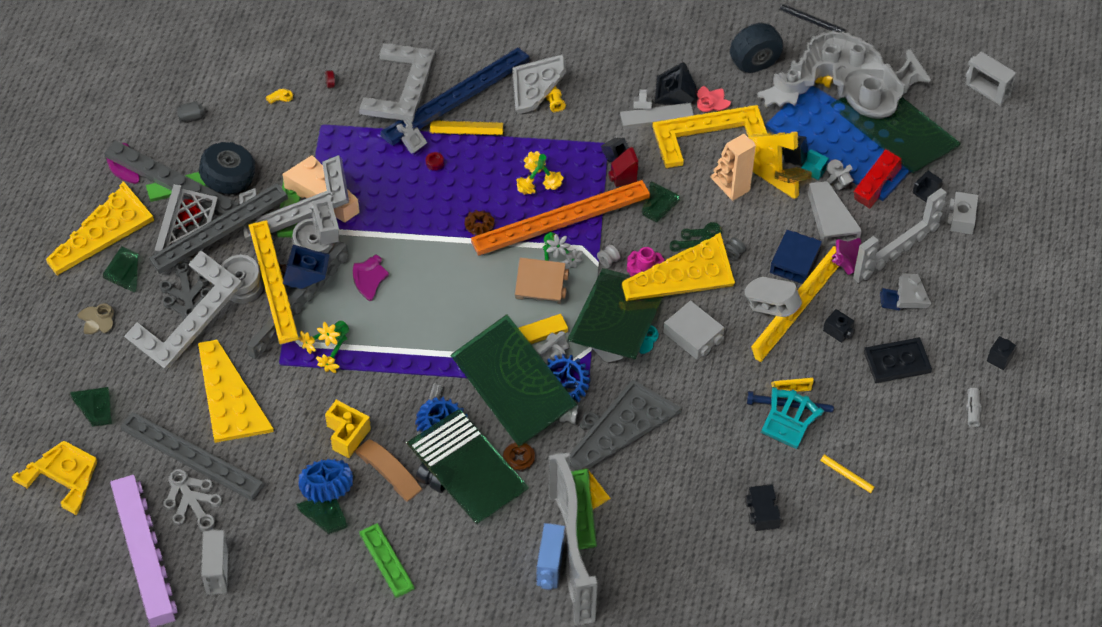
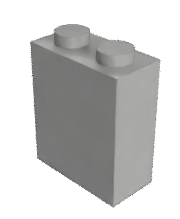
[663,300,724,359]

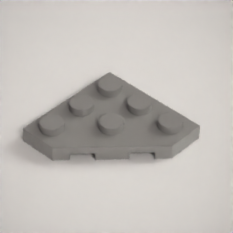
[513,54,566,114]

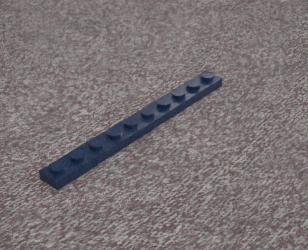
[380,48,530,146]

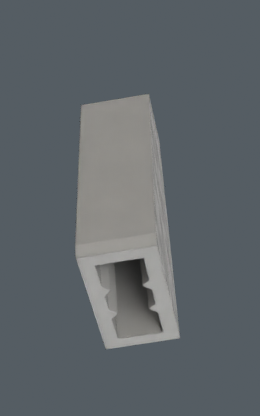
[808,181,861,246]

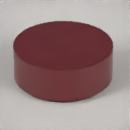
[325,70,335,88]
[426,152,444,170]

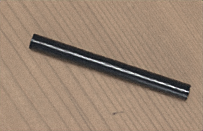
[780,4,846,33]

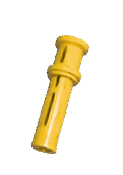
[546,85,566,112]

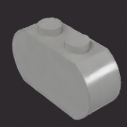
[745,277,802,317]

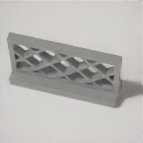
[154,184,218,263]

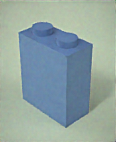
[537,523,565,590]

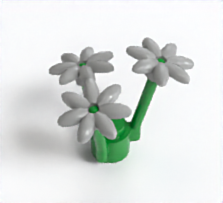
[543,232,583,269]

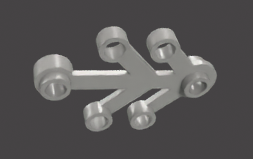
[164,469,222,532]

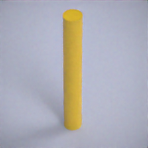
[821,455,875,493]

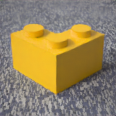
[325,400,371,458]

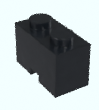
[745,484,781,531]

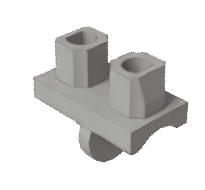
[826,159,853,191]
[533,331,569,365]

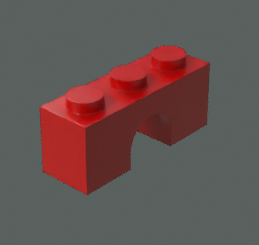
[853,149,902,209]

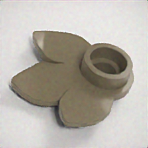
[77,303,114,335]

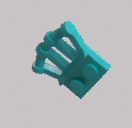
[761,387,824,449]

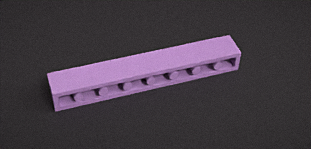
[110,475,177,627]

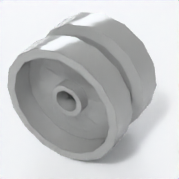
[292,218,334,254]
[221,255,264,304]

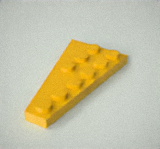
[198,340,274,443]

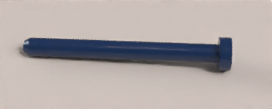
[747,391,834,413]

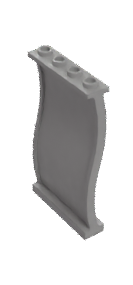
[549,453,597,625]

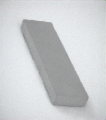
[620,103,694,129]

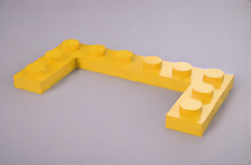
[652,105,767,168]

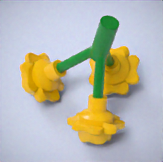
[516,151,564,195]

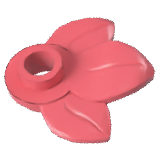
[697,86,731,112]

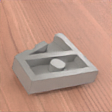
[897,273,931,308]

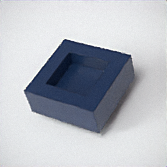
[880,288,901,310]

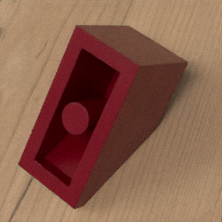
[608,147,638,187]

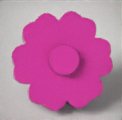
[627,247,665,277]

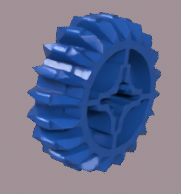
[542,354,590,405]
[415,396,469,449]
[298,458,353,503]

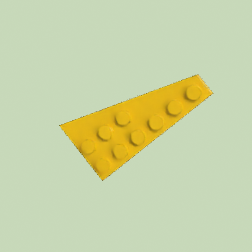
[46,181,154,275]
[622,233,735,301]

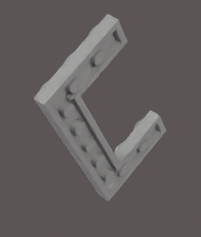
[359,43,435,122]
[239,155,349,242]
[853,188,947,283]
[124,251,243,370]

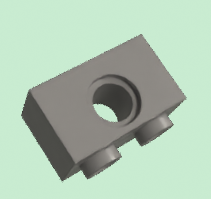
[947,192,978,234]

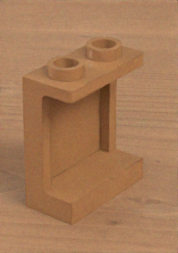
[515,258,569,304]

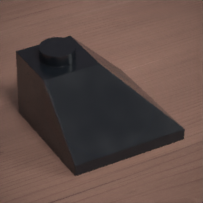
[654,62,696,105]

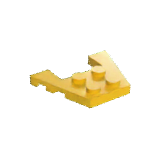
[748,132,799,199]
[12,441,97,515]

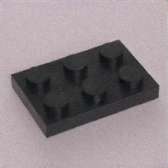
[864,337,932,383]

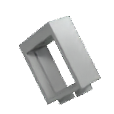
[965,52,1016,105]
[202,529,228,595]

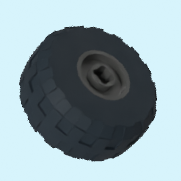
[730,23,784,73]
[199,142,255,194]

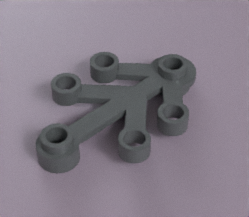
[160,262,211,321]

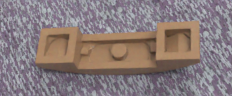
[354,439,422,502]

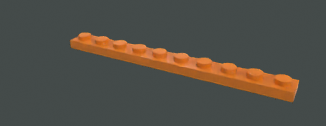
[471,180,650,256]

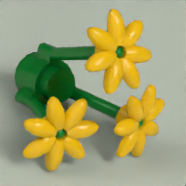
[299,321,349,373]

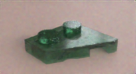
[642,181,680,223]
[103,246,138,292]
[70,387,112,427]
[297,499,348,534]

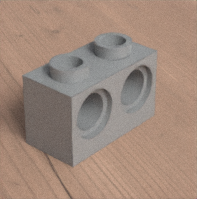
[312,198,339,245]

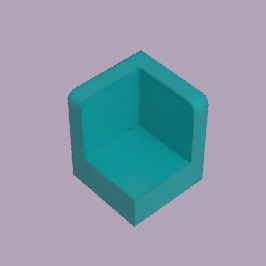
[800,149,829,180]

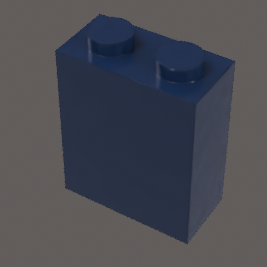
[770,230,822,284]

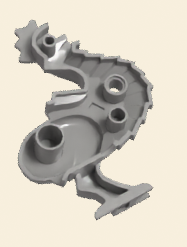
[758,30,931,119]

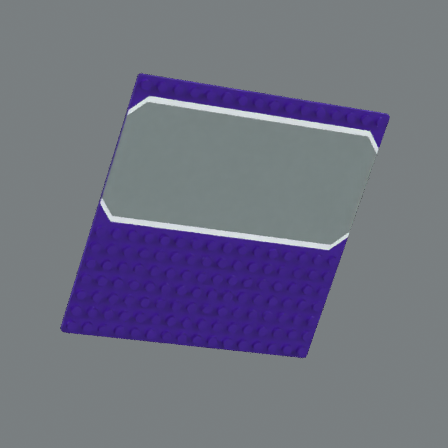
[279,125,607,385]

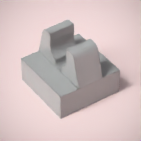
[633,89,652,109]

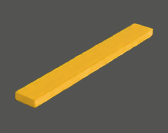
[249,220,299,344]
[751,246,839,362]

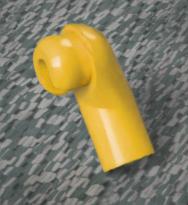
[266,89,293,104]

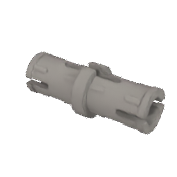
[966,388,982,427]

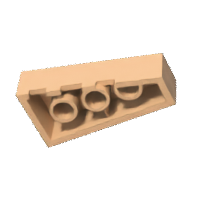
[711,134,756,201]
[283,155,359,222]

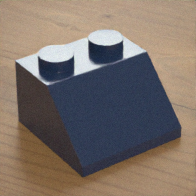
[283,244,330,289]

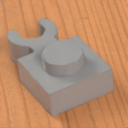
[397,119,427,153]

